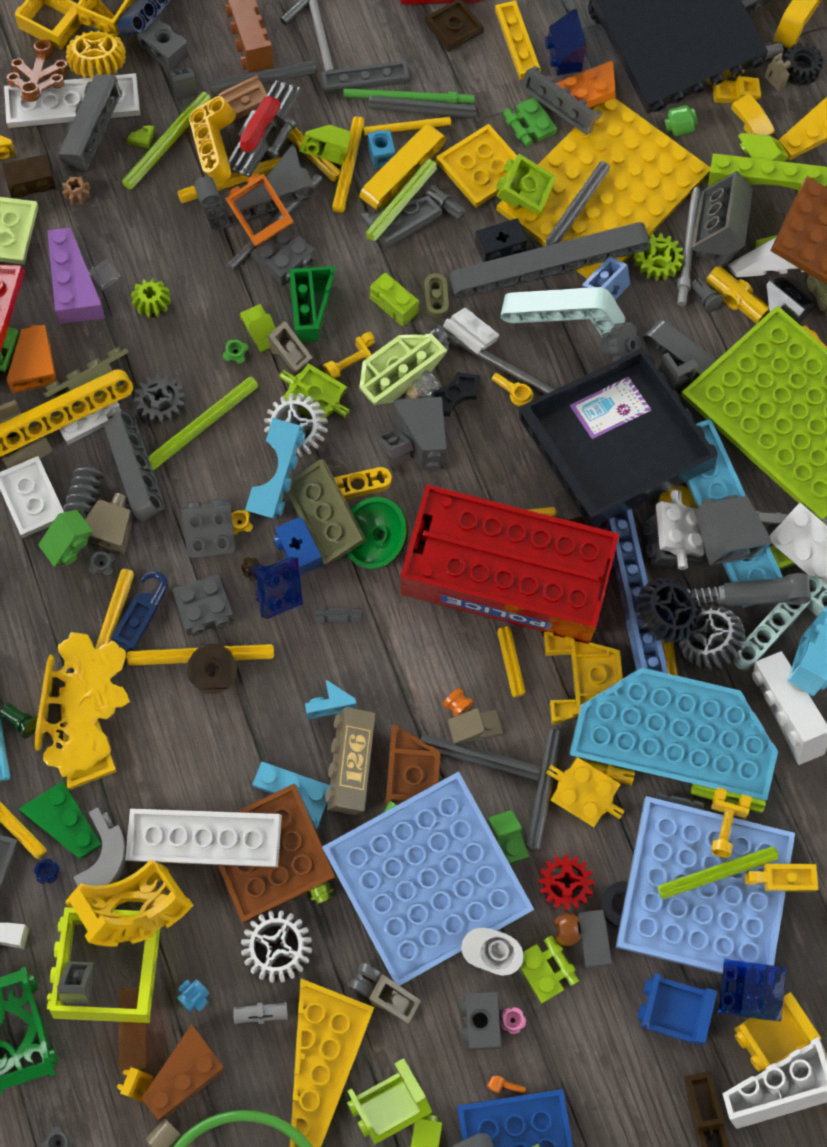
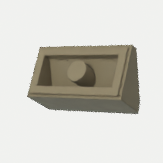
[0,436,52,469]

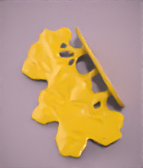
[35,632,130,777]

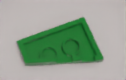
[18,781,102,860]

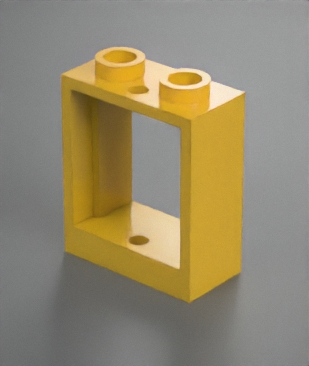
[14,0,83,50]
[76,0,134,37]

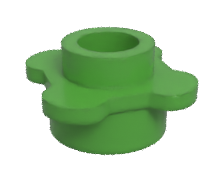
[223,340,249,364]

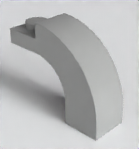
[73,807,126,886]

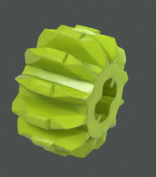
[131,278,171,318]

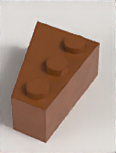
[142,1024,226,1122]

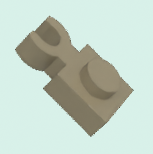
[764,53,791,91]

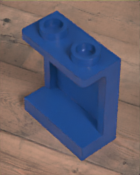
[637,973,717,1046]

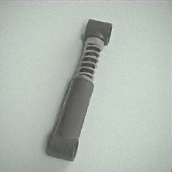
[655,573,811,607]

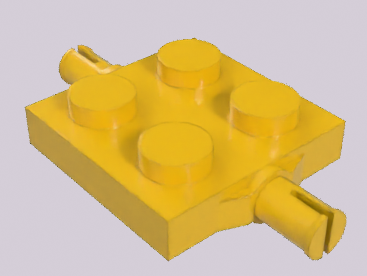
[546,757,625,827]

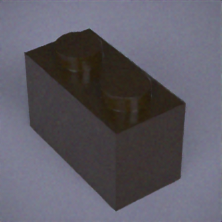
[2,154,55,198]

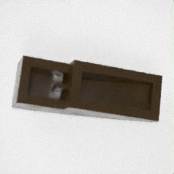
[684,1072,730,1147]

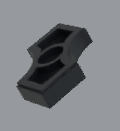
[429,372,480,417]

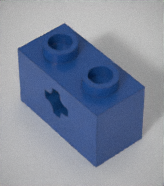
[273,517,322,577]

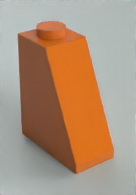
[7,324,57,393]

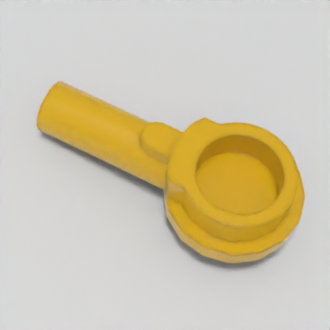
[491,373,533,406]

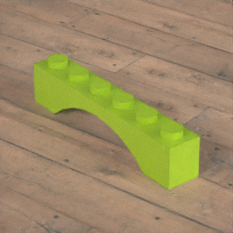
[708,153,827,190]

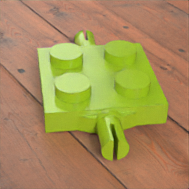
[279,363,350,419]

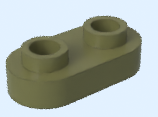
[424,273,449,318]

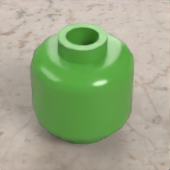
[664,105,698,137]

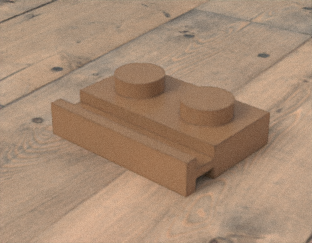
[218,75,267,121]

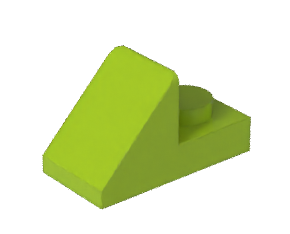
[240,304,275,353]

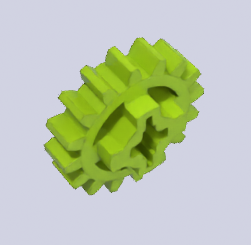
[634,233,684,281]

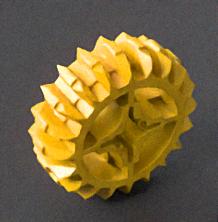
[66,30,126,79]

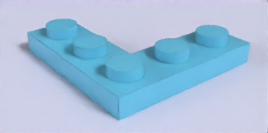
[252,761,330,830]

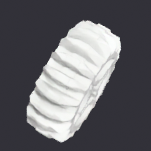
[264,393,328,457]
[241,911,312,983]

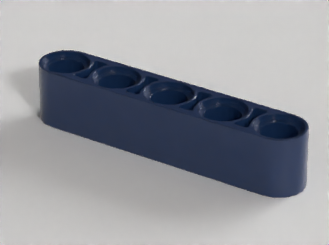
[117,0,171,36]

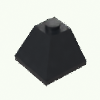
[767,277,817,324]

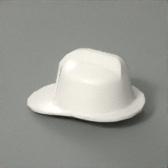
[461,927,524,976]

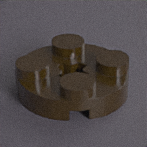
[187,643,237,694]

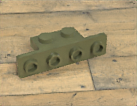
[43,346,129,406]

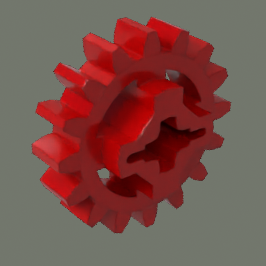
[538,854,595,912]

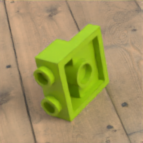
[495,154,557,215]

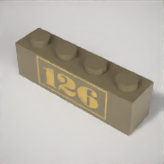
[325,707,375,816]

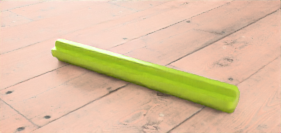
[366,159,437,242]
[657,846,779,899]

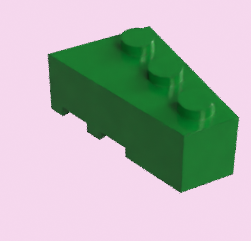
[289,266,335,343]

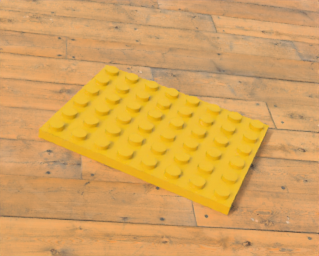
[496,98,711,279]

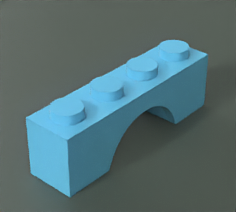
[245,418,305,520]

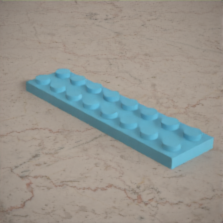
[686,419,783,609]

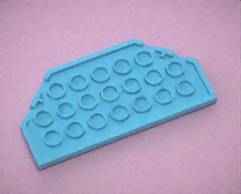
[569,667,778,801]

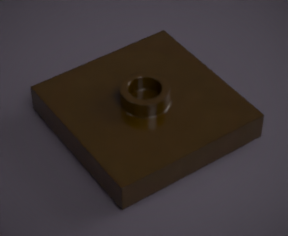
[425,0,484,52]

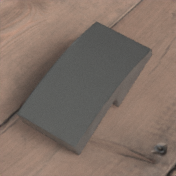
[577,910,612,969]

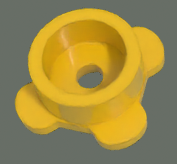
[231,510,253,535]

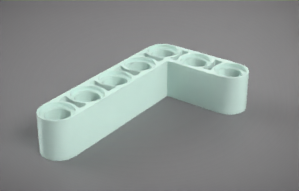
[500,287,625,338]
[733,575,827,670]

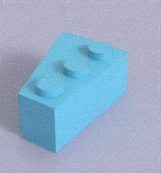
[788,606,827,696]

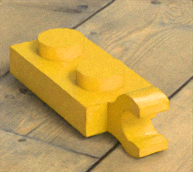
[744,864,819,892]

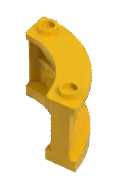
[65,860,194,947]

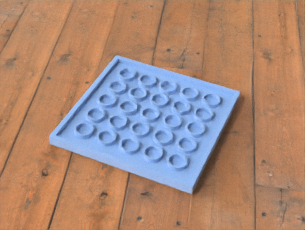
[322,772,534,986]
[615,796,795,986]

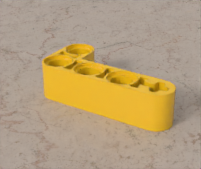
[773,0,822,49]
[189,96,236,184]

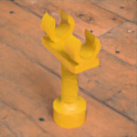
[323,332,377,379]
[711,787,752,858]

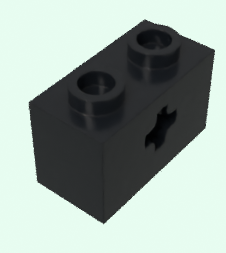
[475,218,528,262]

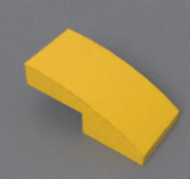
[712,76,761,103]
[731,93,775,136]

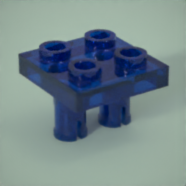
[253,557,303,619]

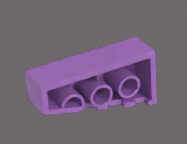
[47,228,105,324]

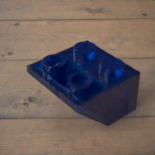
[719,959,786,1022]

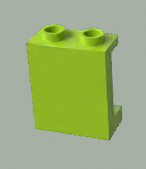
[347,1058,433,1145]

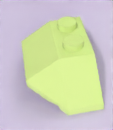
[359,334,447,406]

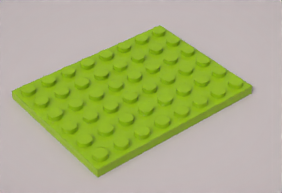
[681,305,827,521]

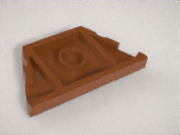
[385,725,440,809]

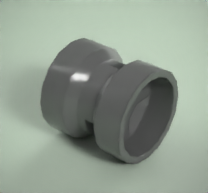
[348,962,383,998]

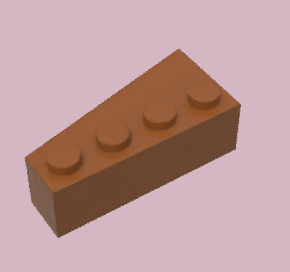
[224,0,274,73]

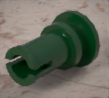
[0,703,38,739]

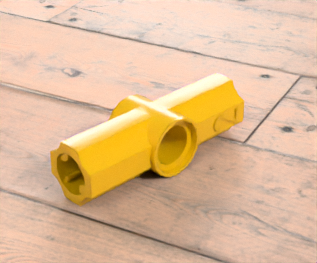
[706,265,770,324]

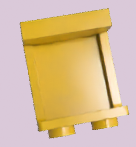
[734,992,822,1072]

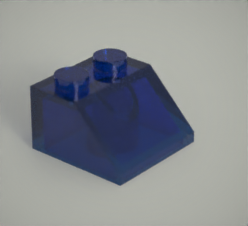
[545,9,586,76]

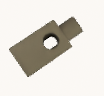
[85,493,133,554]

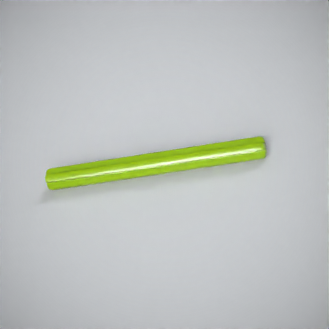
[122,91,211,190]
[148,377,258,470]

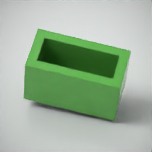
[38,510,93,567]

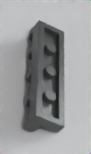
[522,66,602,135]

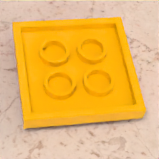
[436,124,517,208]

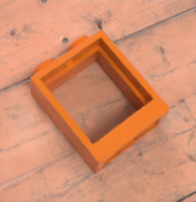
[225,173,294,247]

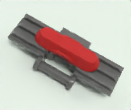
[228,81,301,177]

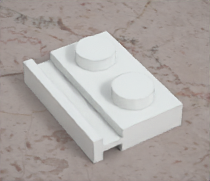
[443,308,499,354]

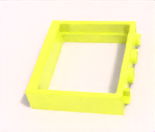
[47,907,161,1023]

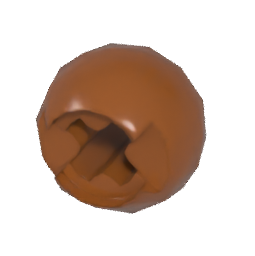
[553,913,582,947]

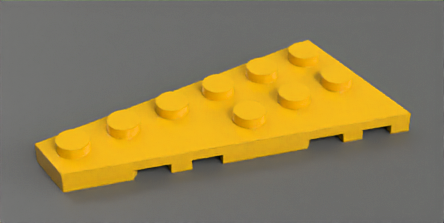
[290,978,374,1147]

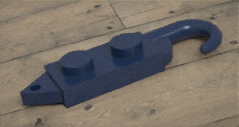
[111,571,168,653]

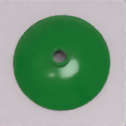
[347,497,409,569]

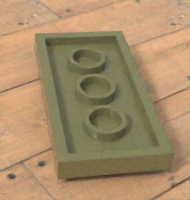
[287,459,367,566]

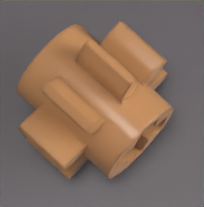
[62,176,90,205]

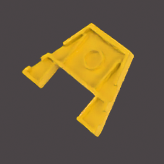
[544,632,623,725]

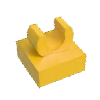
[117,1067,154,1103]

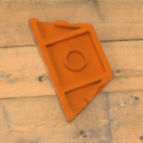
[555,60,616,108]

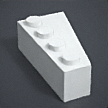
[752,651,827,765]
[723,1037,827,1129]

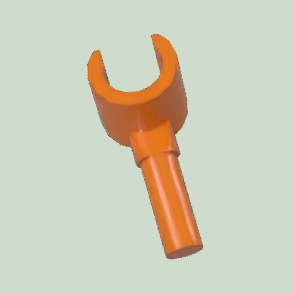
[486,1076,526,1094]

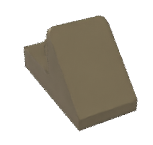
[267,321,313,372]
[447,708,503,745]
[369,975,421,1024]

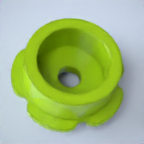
[310,882,334,903]

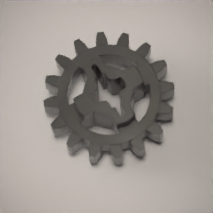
[134,374,186,425]

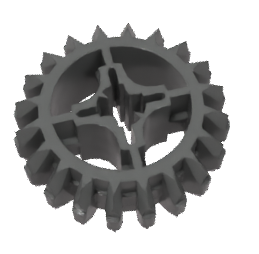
[679,605,746,671]

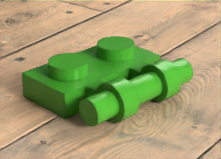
[503,97,557,147]

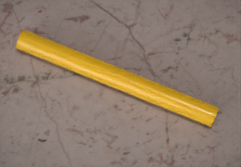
[363,117,451,136]

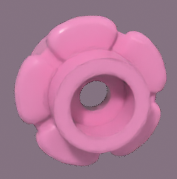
[500,1007,526,1034]

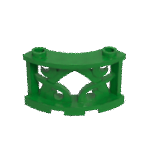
[0,967,58,1095]

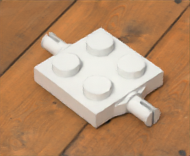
[656,490,704,570]

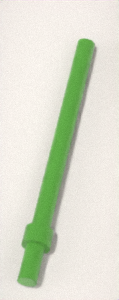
[344,88,474,104]

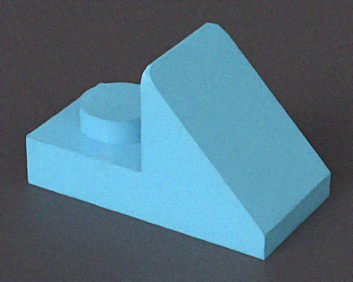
[305,680,356,720]

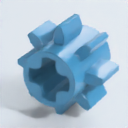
[177,979,210,1012]

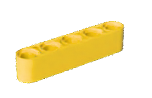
[359,124,446,211]

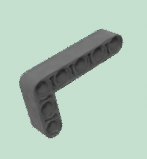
[194,168,315,230]

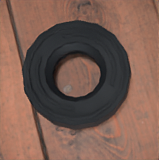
[600,881,628,928]

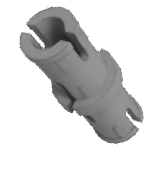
[233,1002,288,1024]

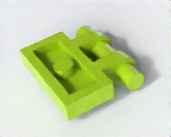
[519,935,579,1004]

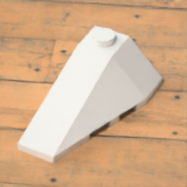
[728,238,804,277]

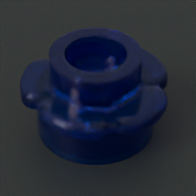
[34,859,60,884]

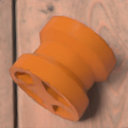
[442,688,474,717]

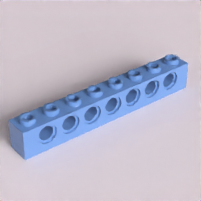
[604,509,668,674]

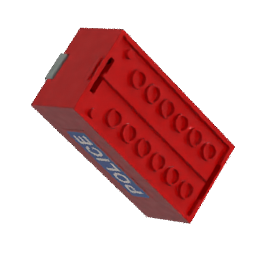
[400,484,619,644]

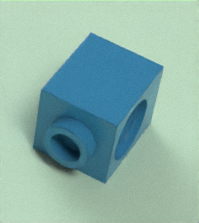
[368,130,395,168]

